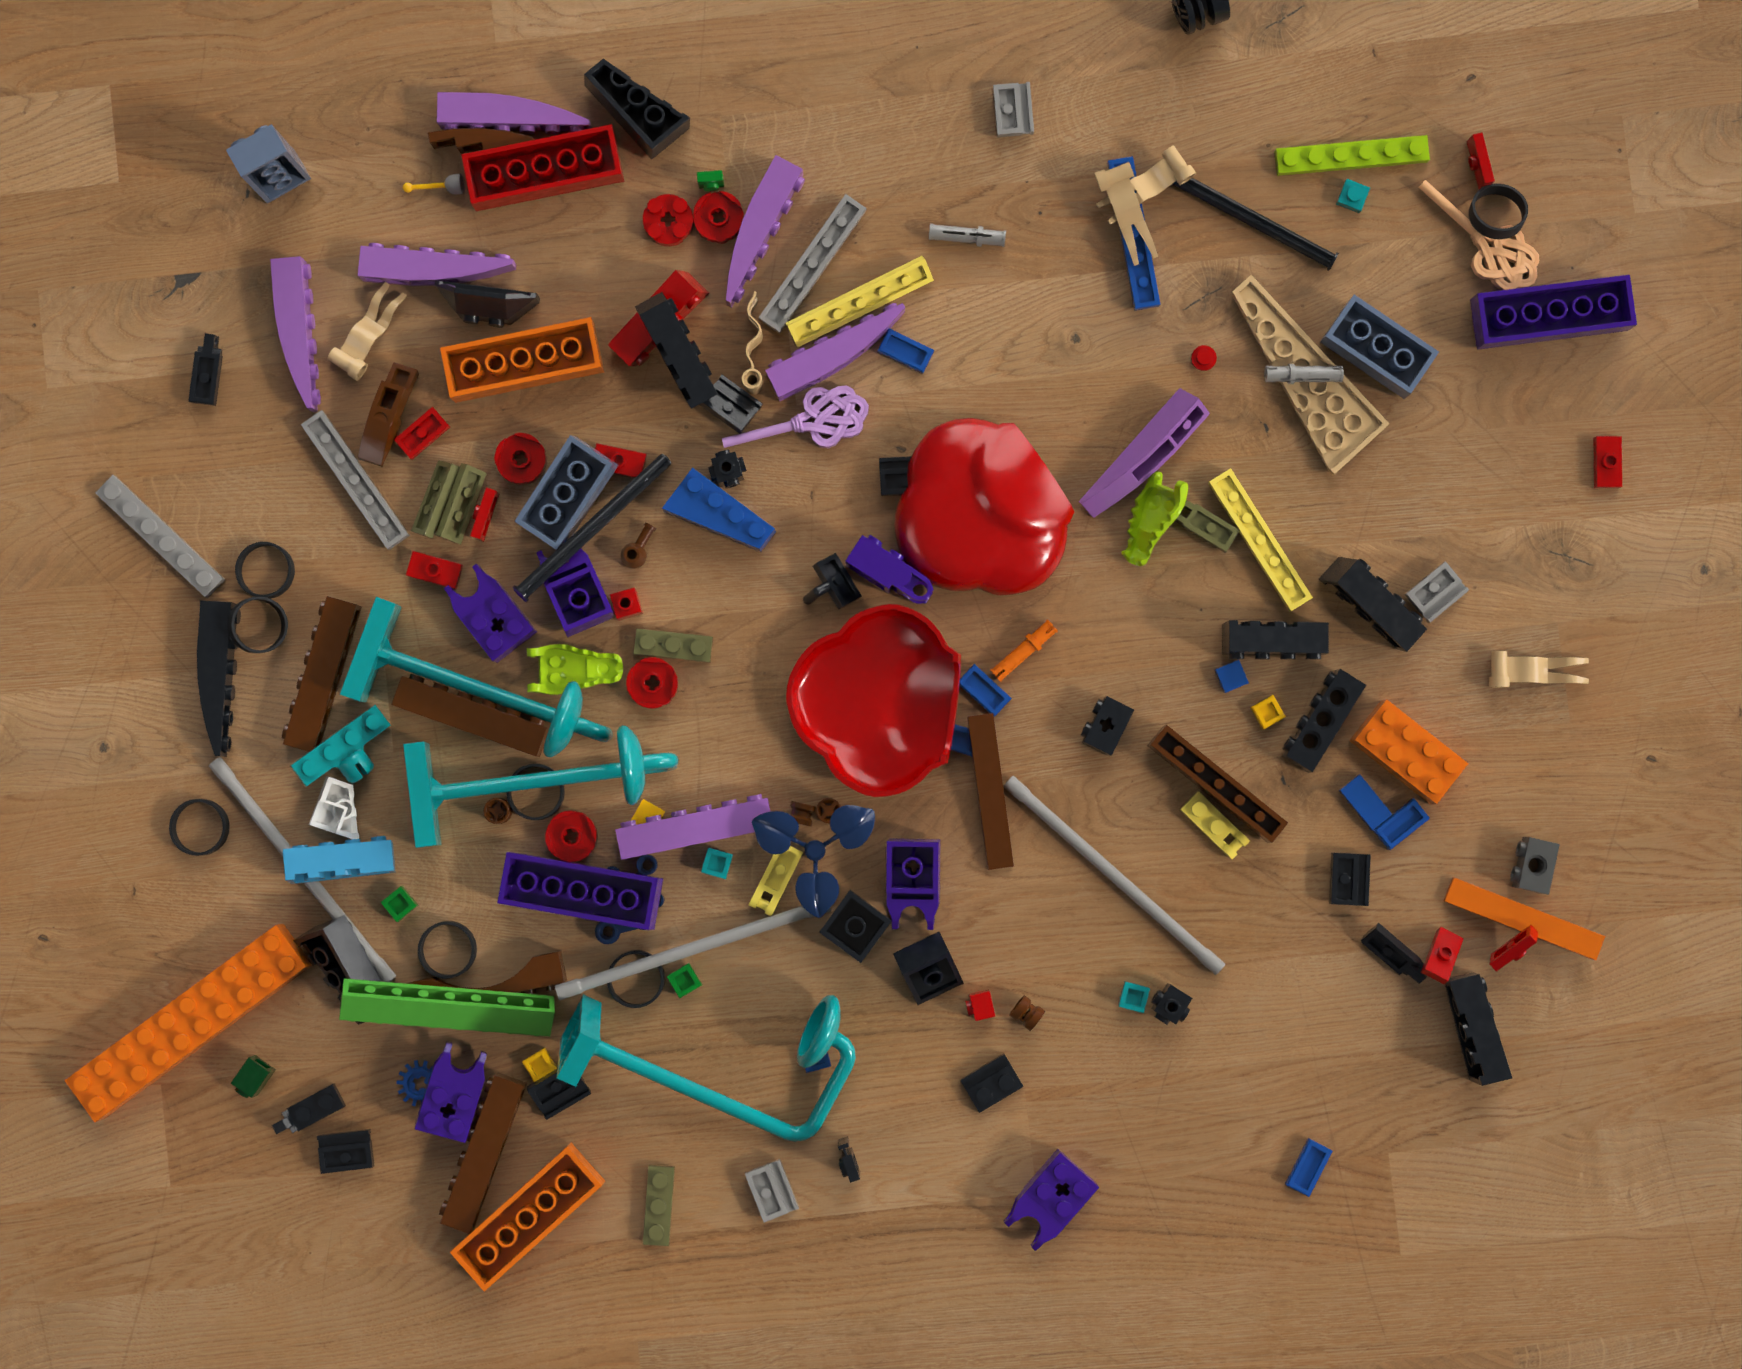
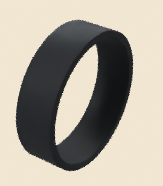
[1469,184,1528,239]
[235,542,295,599]
[228,596,288,654]
[506,764,565,820]
[169,799,230,856]
[418,921,477,979]
[607,950,665,1008]

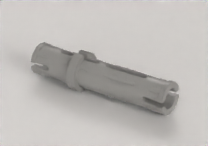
[929,224,1006,247]
[1264,364,1344,384]

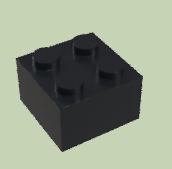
[819,890,892,963]

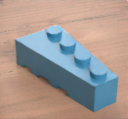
[283,836,396,884]

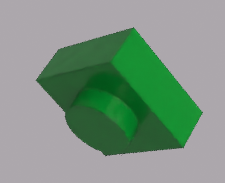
[697,170,724,192]
[380,886,419,922]
[667,963,703,998]

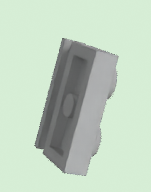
[993,82,1034,137]
[1404,561,1469,623]
[745,1159,799,1223]

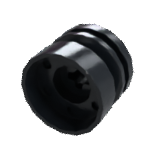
[1171,0,1230,35]

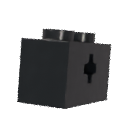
[1081,696,1134,756]

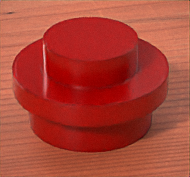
[1191,345,1217,371]

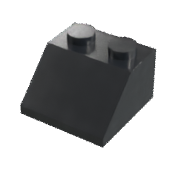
[893,931,964,1005]

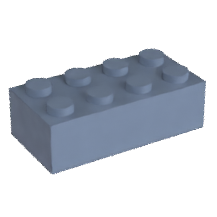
[226,124,311,204]
[1320,295,1439,399]
[515,435,619,550]

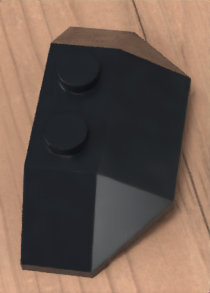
[435,280,540,328]

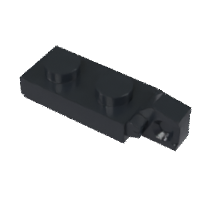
[188,333,223,406]
[1361,923,1427,984]
[272,1083,346,1134]

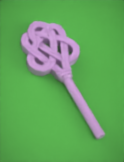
[722,385,869,449]

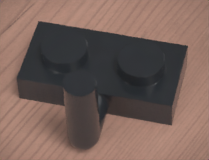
[803,553,862,610]

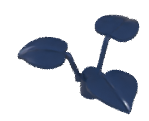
[752,805,875,918]

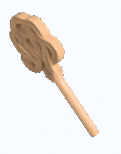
[1418,180,1539,291]

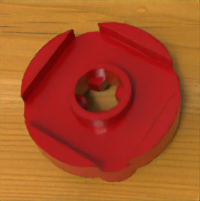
[693,191,744,244]
[643,194,694,247]
[494,433,547,485]
[626,657,678,709]
[545,810,598,862]

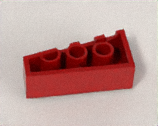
[608,270,709,366]

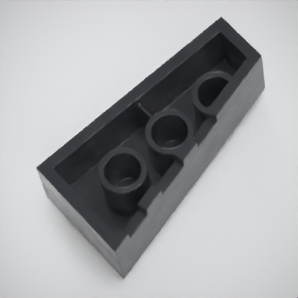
[584,59,690,160]
[635,292,718,409]
[1319,557,1427,652]
[1222,620,1329,660]
[293,915,382,1025]
[1445,972,1512,1086]

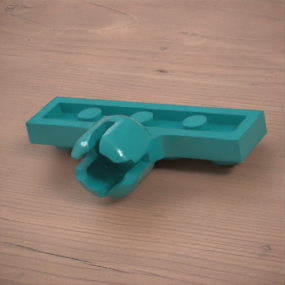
[290,705,391,787]

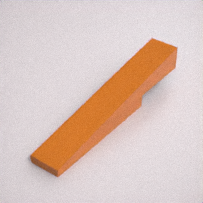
[1444,877,1606,960]

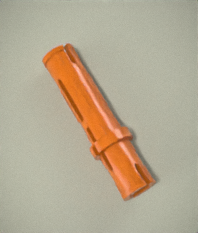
[990,619,1058,682]

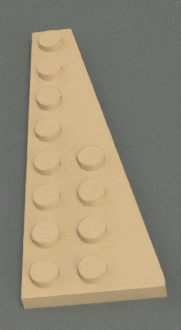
[1231,275,1389,475]

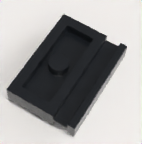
[699,374,763,434]
[879,456,911,496]
[1329,852,1371,906]
[960,1053,1024,1113]
[527,1069,591,1120]
[317,1129,374,1174]
[838,1136,860,1183]

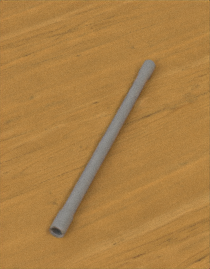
[209,757,397,982]
[1003,775,1225,975]
[555,906,831,1001]

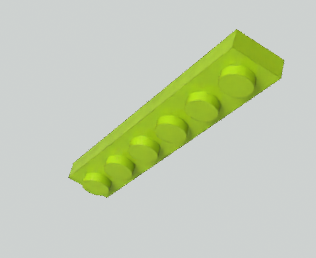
[1275,135,1430,176]

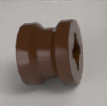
[816,798,841,824]
[790,801,816,827]

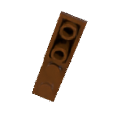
[358,362,419,467]

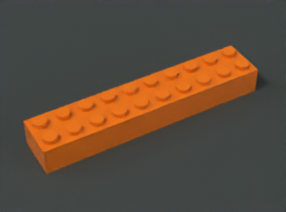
[64,924,312,1123]

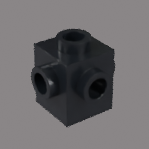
[708,450,747,489]
[1151,983,1193,1025]

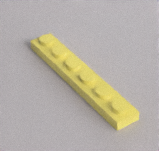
[786,256,934,348]
[1208,468,1313,612]

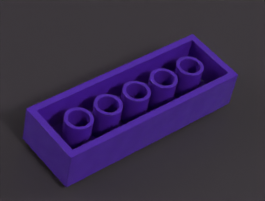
[1470,275,1637,350]
[497,852,664,930]

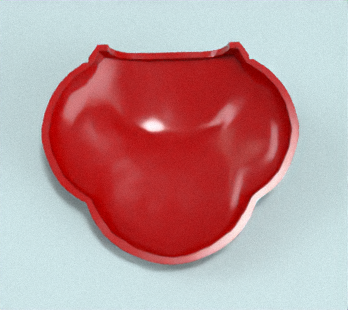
[894,418,1075,596]
[786,604,961,797]

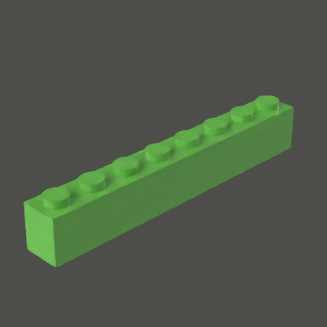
[339,979,555,1036]

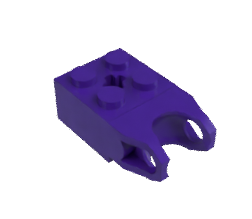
[845,535,934,604]
[536,549,615,638]
[444,564,537,663]
[886,838,940,930]
[415,1041,487,1143]
[1004,1149,1099,1251]

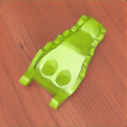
[1121,471,1188,566]
[526,644,623,695]

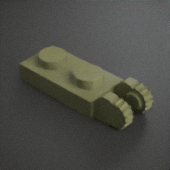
[1175,500,1240,553]

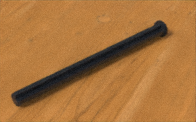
[1173,178,1339,271]
[513,454,672,602]

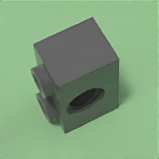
[1510,837,1560,895]

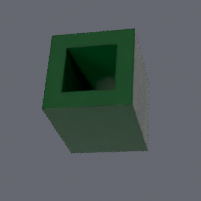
[231,1055,276,1098]

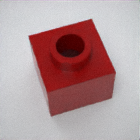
[610,587,643,620]
[965,989,996,1021]

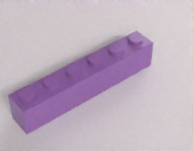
[615,794,771,860]

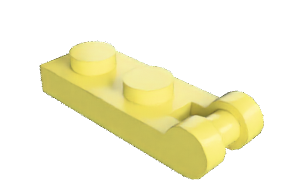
[1180,791,1250,860]
[749,846,804,916]

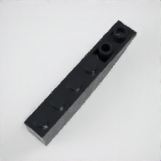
[197,600,241,757]

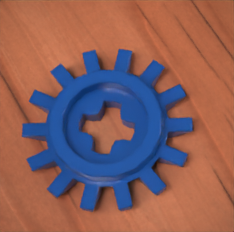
[396,1060,433,1106]

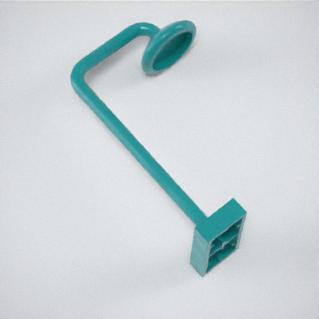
[340,597,613,757]
[403,725,679,848]
[557,994,856,1142]

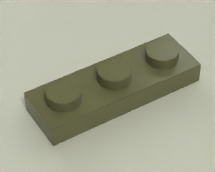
[411,460,460,538]
[435,463,487,545]
[634,628,713,663]
[643,1165,675,1246]

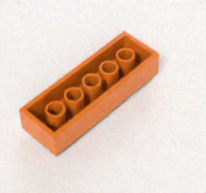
[440,317,604,403]
[450,1142,605,1292]

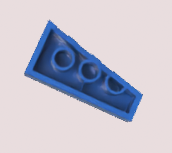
[662,467,776,552]

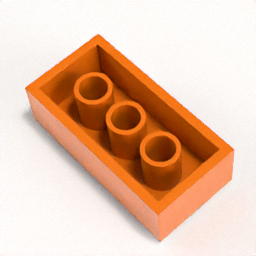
[1349,699,1469,804]

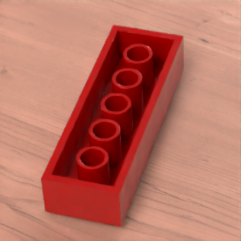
[461,124,625,212]

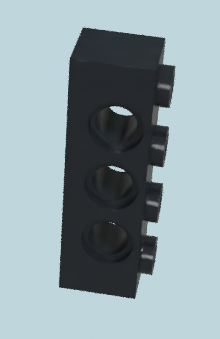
[1282,669,1366,773]

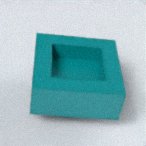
[1336,179,1370,213]
[701,847,733,879]
[1118,981,1150,1013]

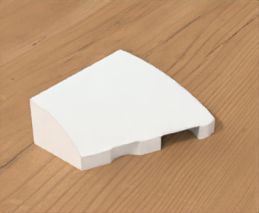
[309,776,359,839]

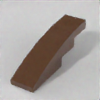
[428,128,534,154]

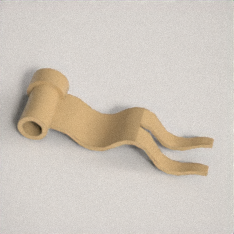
[1096,145,1196,225]
[1094,162,1158,266]
[327,282,407,381]
[742,291,763,395]
[1489,651,1589,688]

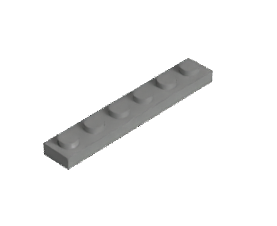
[758,194,867,334]
[300,410,410,550]
[96,475,225,598]

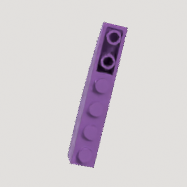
[437,92,592,135]
[726,155,805,308]
[358,243,517,286]
[270,256,321,412]
[765,303,905,401]
[1079,388,1210,518]

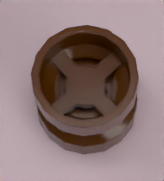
[483,798,513,824]
[1009,995,1045,1031]

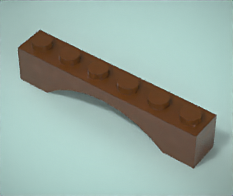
[406,951,567,994]

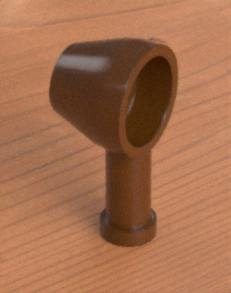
[621,522,657,569]

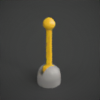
[403,174,465,195]

